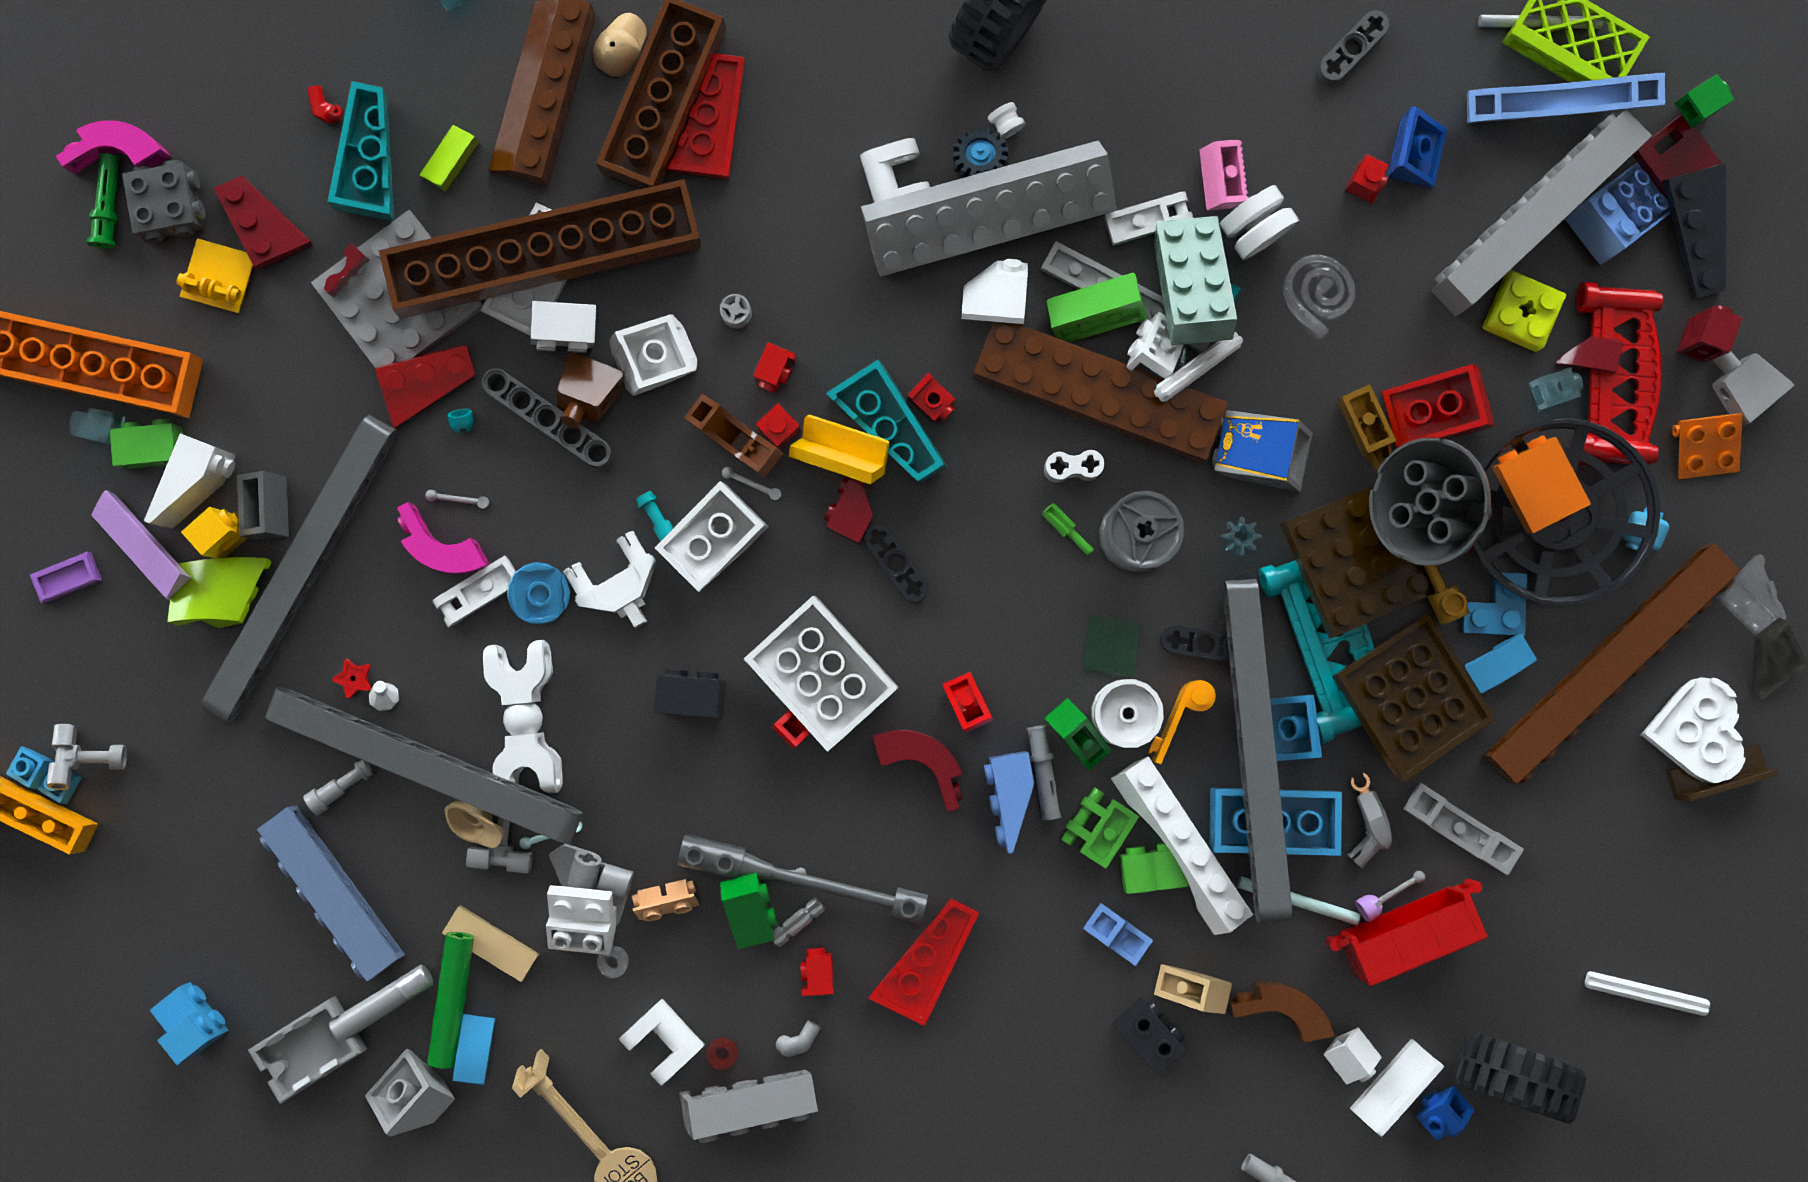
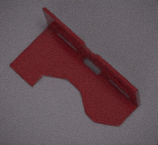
[324,243,370,298]

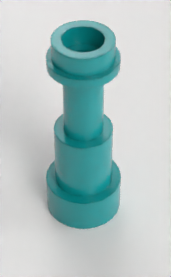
[636,491,674,542]

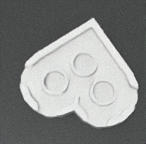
[1641,677,1745,784]

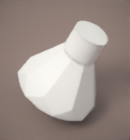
[369,681,399,711]

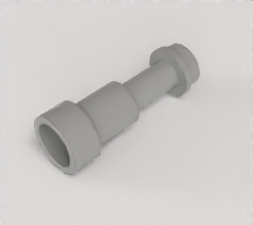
[303,760,374,816]

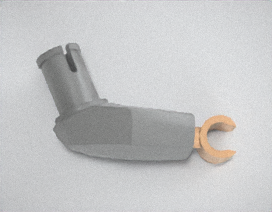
[1347,773,1392,869]

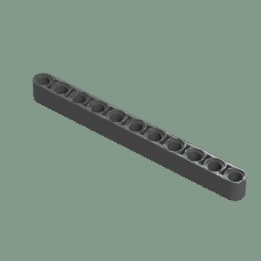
[201,415,398,724]
[1223,579,1292,923]
[265,687,583,844]

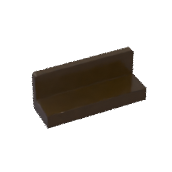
[1666,744,1778,802]

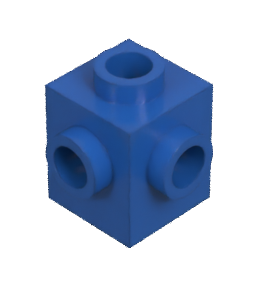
[1416,1085,1474,1141]

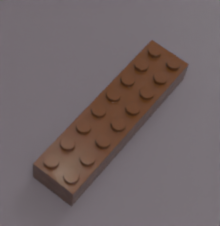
[972,322,1228,465]

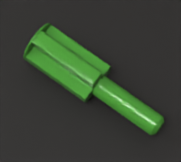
[1041,502,1094,555]

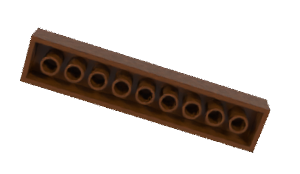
[378,179,701,319]

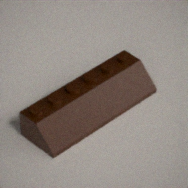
[488,0,596,187]

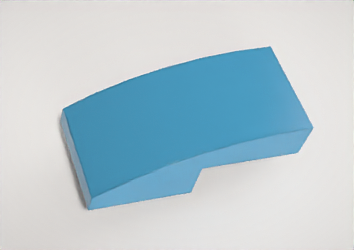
[1465,632,1537,693]
[6,746,82,804]
[452,1014,495,1086]

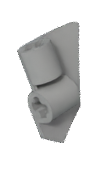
[549,844,634,925]

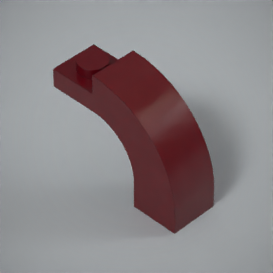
[872,730,963,812]

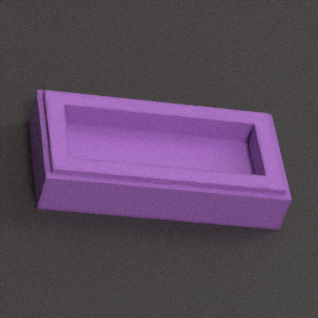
[30,552,102,604]

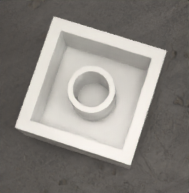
[531,301,596,353]

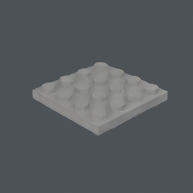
[311,210,483,368]

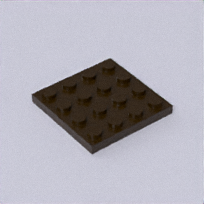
[1280,485,1436,639]
[1332,614,1495,784]

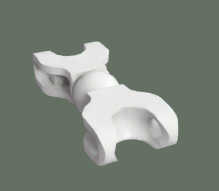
[483,640,563,793]

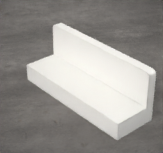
[1350,1039,1444,1137]

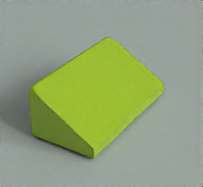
[420,125,479,192]

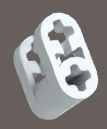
[860,138,930,203]
[619,998,705,1086]

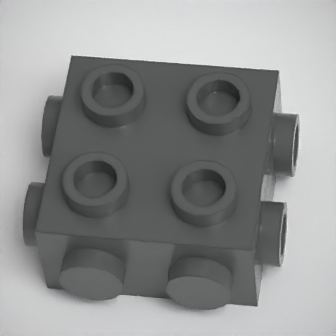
[122,160,206,243]

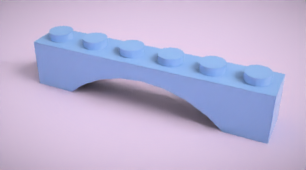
[1466,73,1665,124]

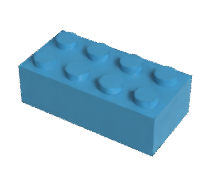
[1209,788,1342,856]

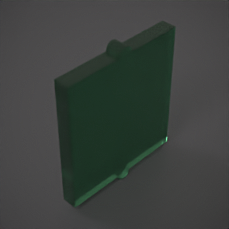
[1082,616,1141,677]

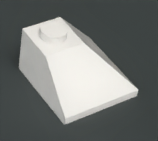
[961,259,1028,324]

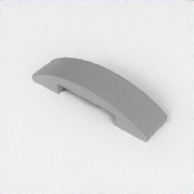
[1403,783,1524,875]

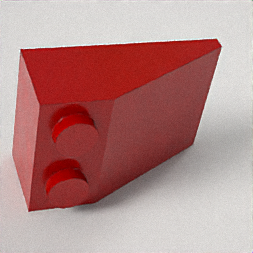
[1382,364,1495,448]

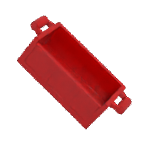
[1324,879,1488,986]

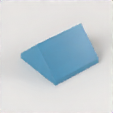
[1270,695,1322,761]

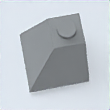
[365,1049,455,1137]

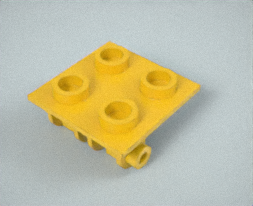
[177,238,253,313]

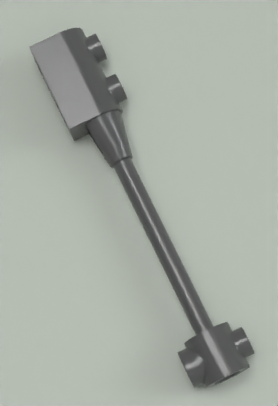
[677,834,928,925]

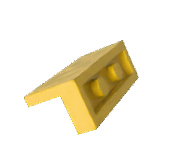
[788,415,889,484]

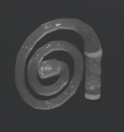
[1283,255,1356,339]

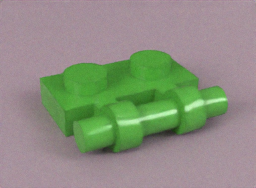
[1061,787,1140,869]

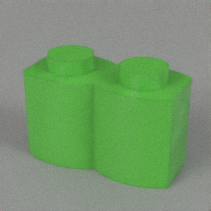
[1119,843,1189,894]

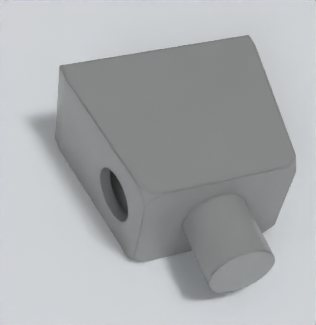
[1712,351,1794,425]

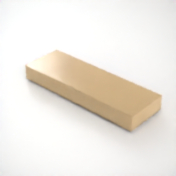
[442,905,539,982]

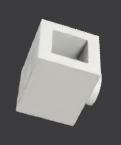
[1324,1027,1382,1085]

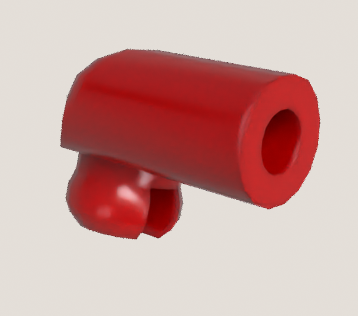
[307,85,343,124]

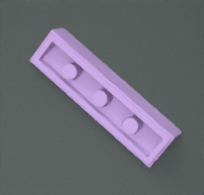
[91,490,191,600]

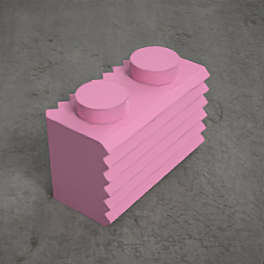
[1199,140,1249,210]

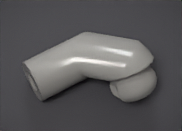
[776,1020,821,1057]

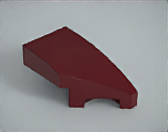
[1555,337,1624,374]

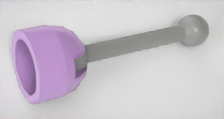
[1355,871,1425,923]

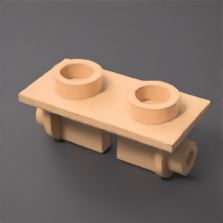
[632,879,700,922]

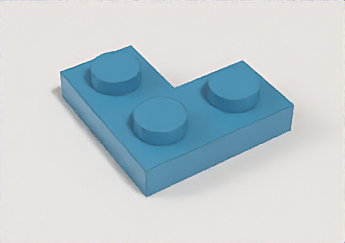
[1460,573,1527,636]

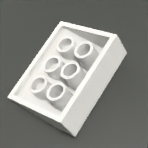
[744,596,899,752]

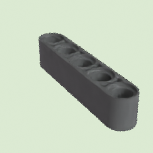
[482,369,615,470]

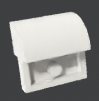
[546,885,617,955]

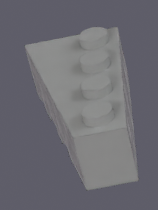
[679,1070,818,1143]

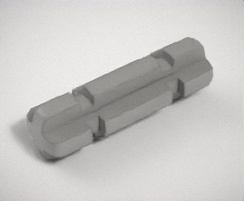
[772,898,825,947]

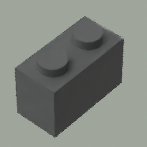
[237,471,289,541]

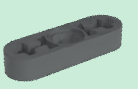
[1317,10,1389,85]

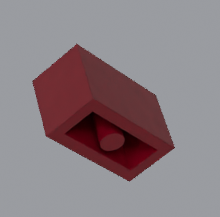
[1677,305,1743,363]

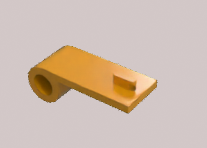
[1148,680,1216,764]

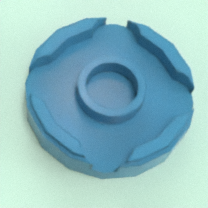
[507,562,570,625]

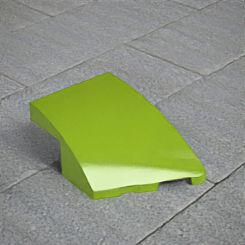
[168,557,271,628]

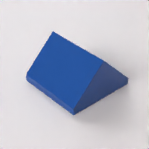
[1388,107,1447,187]

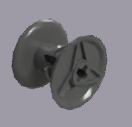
[1099,491,1184,573]

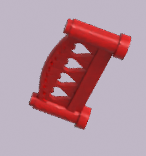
[1575,282,1663,466]

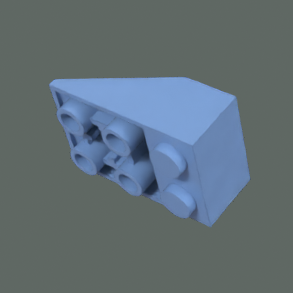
[1565,163,1671,266]
[984,751,1034,854]

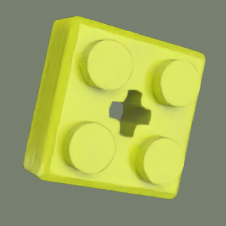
[1482,270,1566,352]

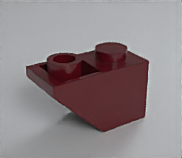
[824,476,873,545]

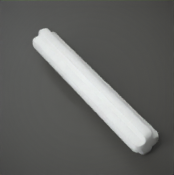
[1154,332,1243,402]
[1585,971,1710,1016]

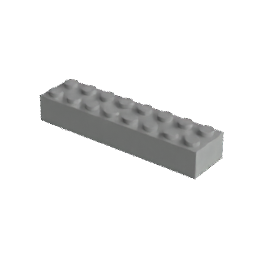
[1430,109,1652,317]
[861,140,1117,277]

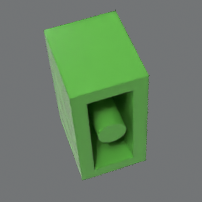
[110,419,183,470]

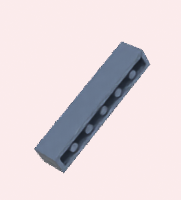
[257,805,405,982]

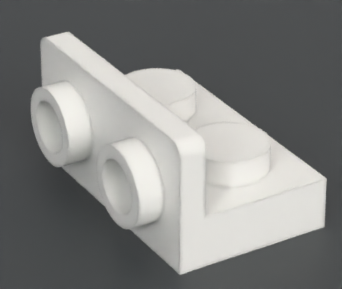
[1126,312,1184,379]

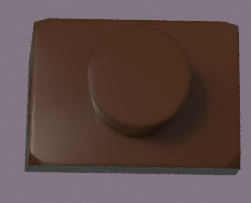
[557,351,624,428]

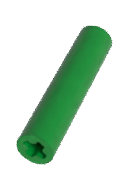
[427,932,474,1069]

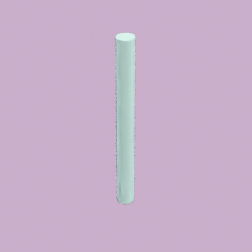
[1237,876,1361,925]

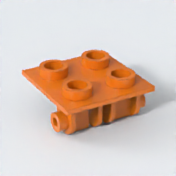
[1672,413,1743,480]

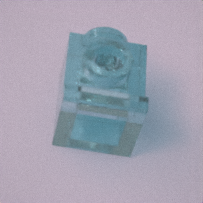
[1529,367,1583,411]
[69,408,125,445]

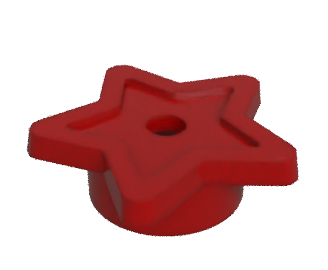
[332,659,372,699]

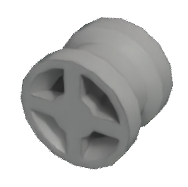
[720,294,752,329]

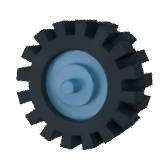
[953,127,1008,179]

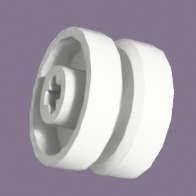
[1219,185,1300,261]
[1091,679,1164,748]

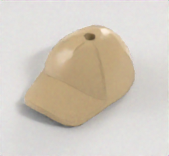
[592,13,647,77]
[444,800,504,848]

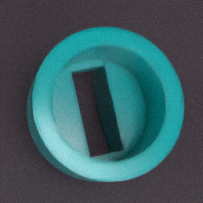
[447,409,474,434]

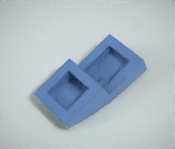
[1083,903,1154,966]

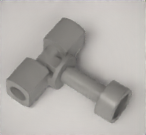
[46,724,127,790]
[466,817,533,873]

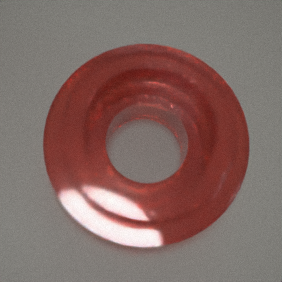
[706,1037,738,1070]

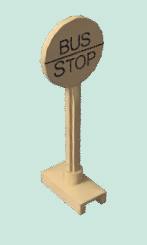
[512,1049,657,1182]

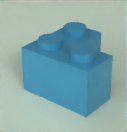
[149,982,229,1065]

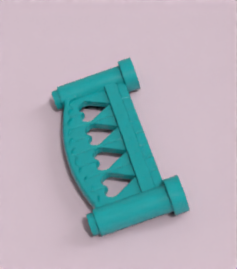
[1258,561,1374,744]

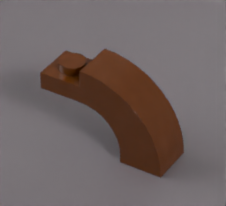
[684,393,784,478]
[1227,981,1335,1043]

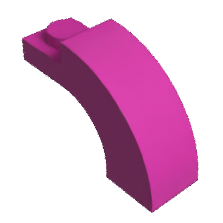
[56,120,171,174]
[397,502,490,575]

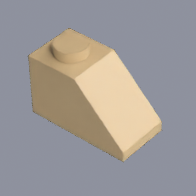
[1154,964,1232,1014]

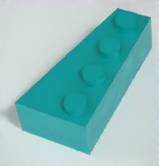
[327,81,394,222]
[826,360,947,483]

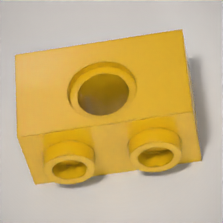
[181,507,247,558]

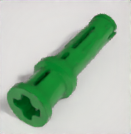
[86,153,120,249]

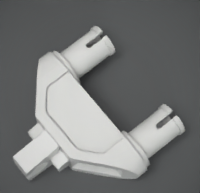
[563,531,656,628]

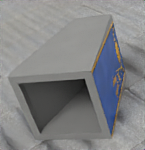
[1212,410,1313,492]

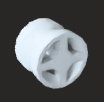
[988,102,1026,139]

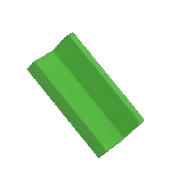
[1047,273,1148,343]

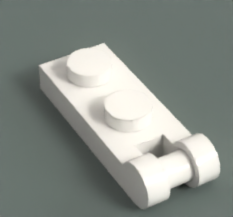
[1104,191,1193,246]
[433,555,516,628]

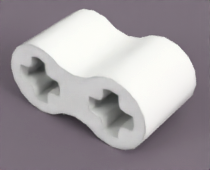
[1044,450,1104,483]

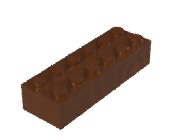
[596,0,727,189]

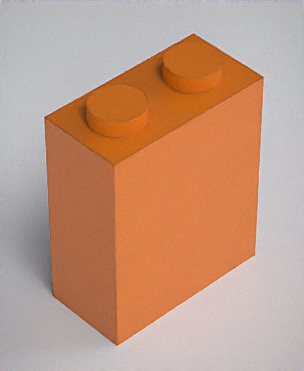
[1492,435,1591,534]

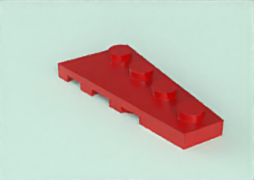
[668,53,745,179]
[868,898,979,1026]

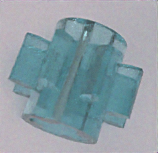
[1221,517,1262,556]

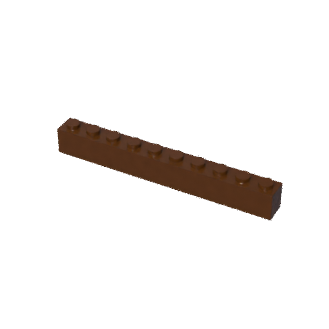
[1482,543,1741,784]

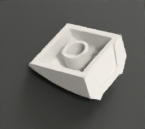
[609,314,697,396]

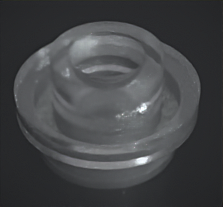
[597,946,629,978]

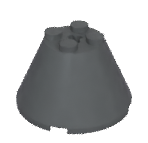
[1369,438,1492,566]

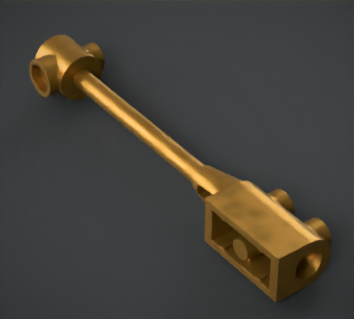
[1337,384,1470,625]

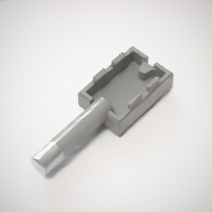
[248,965,434,1104]

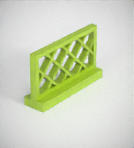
[1502,0,1650,83]

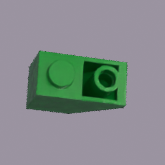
[1674,74,1735,128]

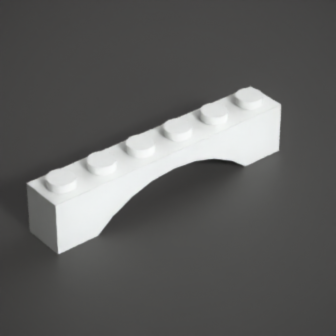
[1111,757,1253,935]

